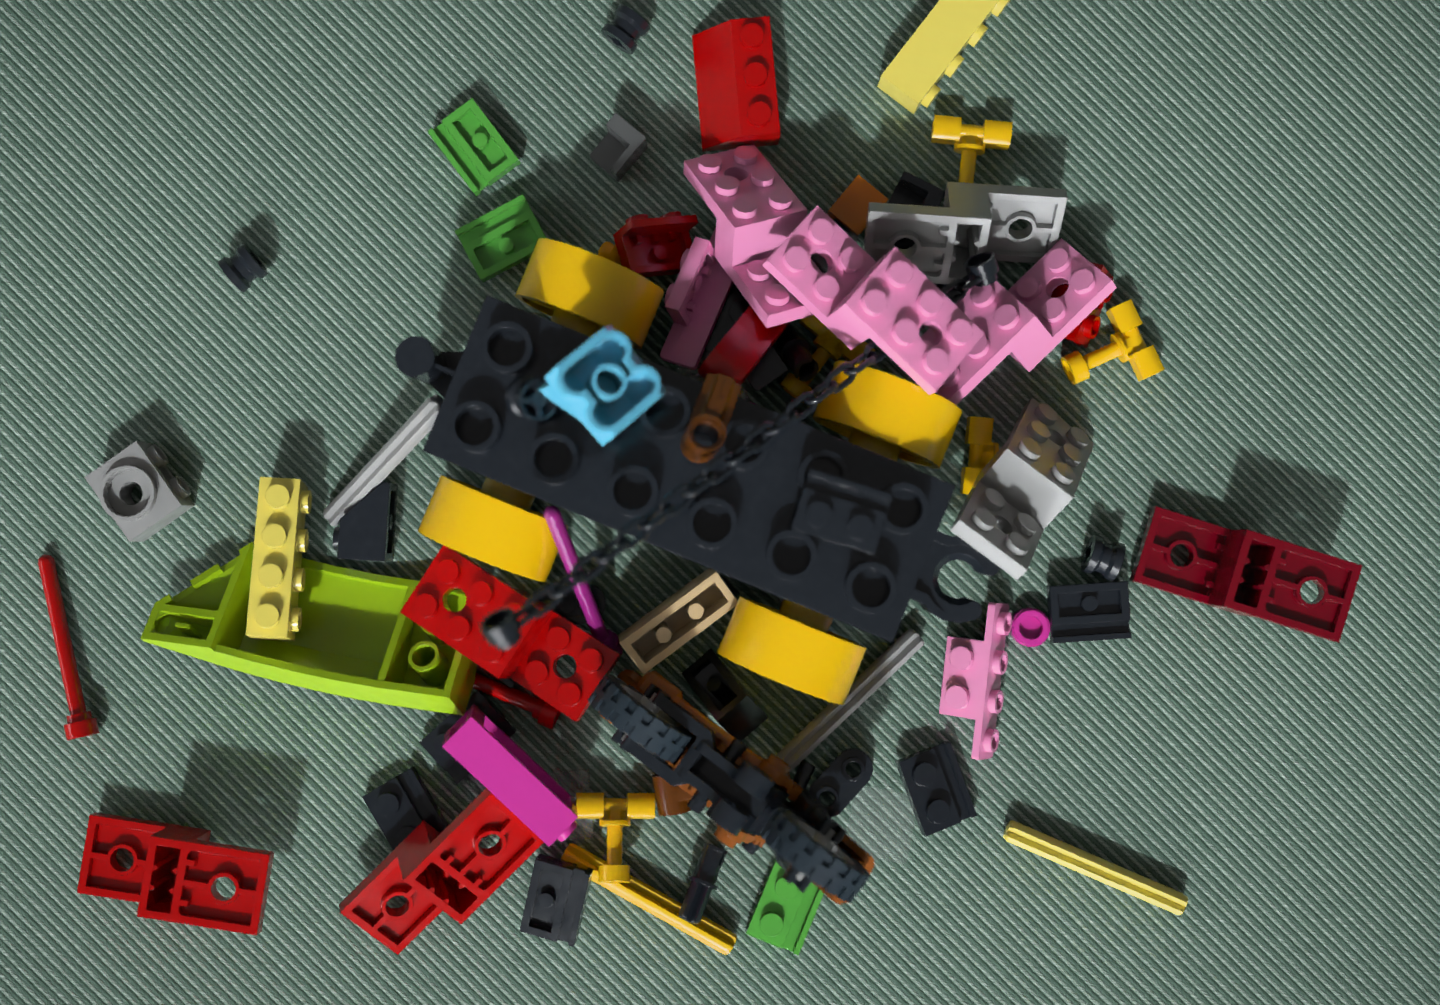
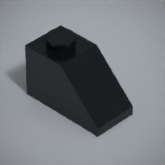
[333,482,398,562]
[682,649,769,741]

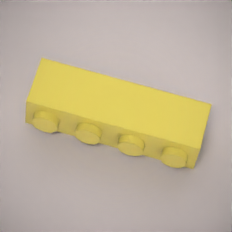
[877,0,1010,114]

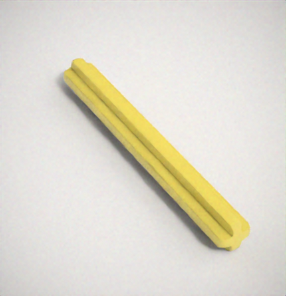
[1003,820,1188,915]

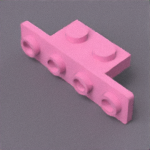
[660,227,734,370]
[939,602,1012,760]

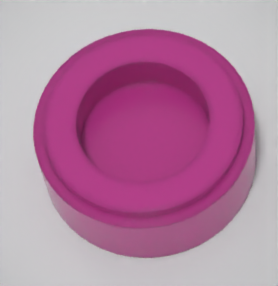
[1010,608,1050,647]

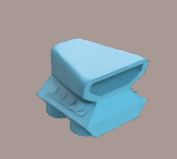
[538,324,667,446]

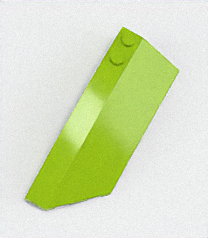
[140,542,477,716]

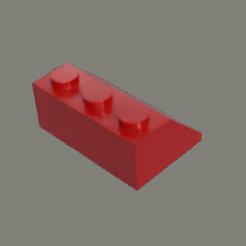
[692,16,780,152]

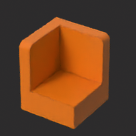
[827,174,889,235]

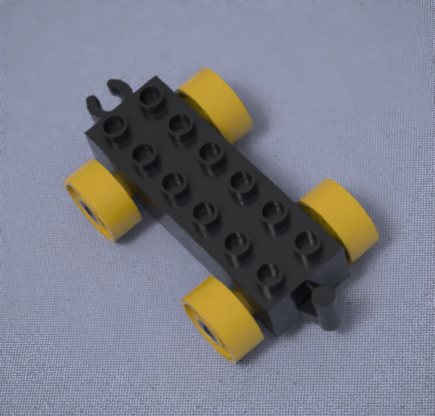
[395,238,1000,705]

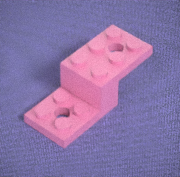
[683,144,822,328]
[762,205,985,395]
[920,238,1117,405]

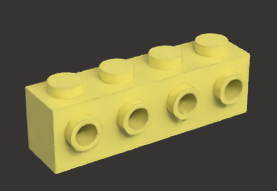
[246,477,312,641]

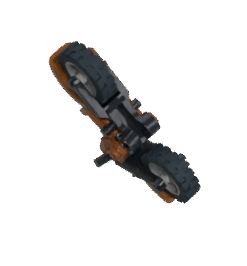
[588,669,874,904]

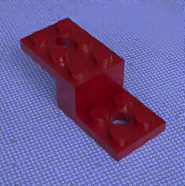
[1129,506,1362,643]

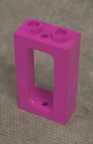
[442,704,578,847]

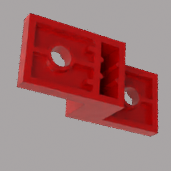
[400,545,622,722]
[339,788,544,955]
[77,812,274,935]

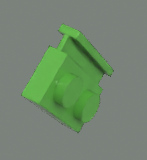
[427,98,520,196]
[455,194,546,283]
[746,859,824,955]

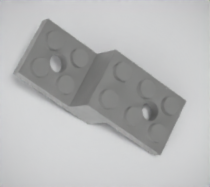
[863,182,1068,284]
[950,398,1094,581]

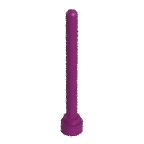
[544,506,623,654]

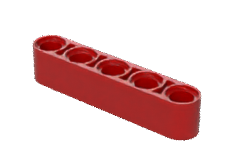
[697,306,792,386]

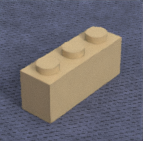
[618,568,738,675]

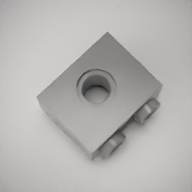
[84,441,194,542]

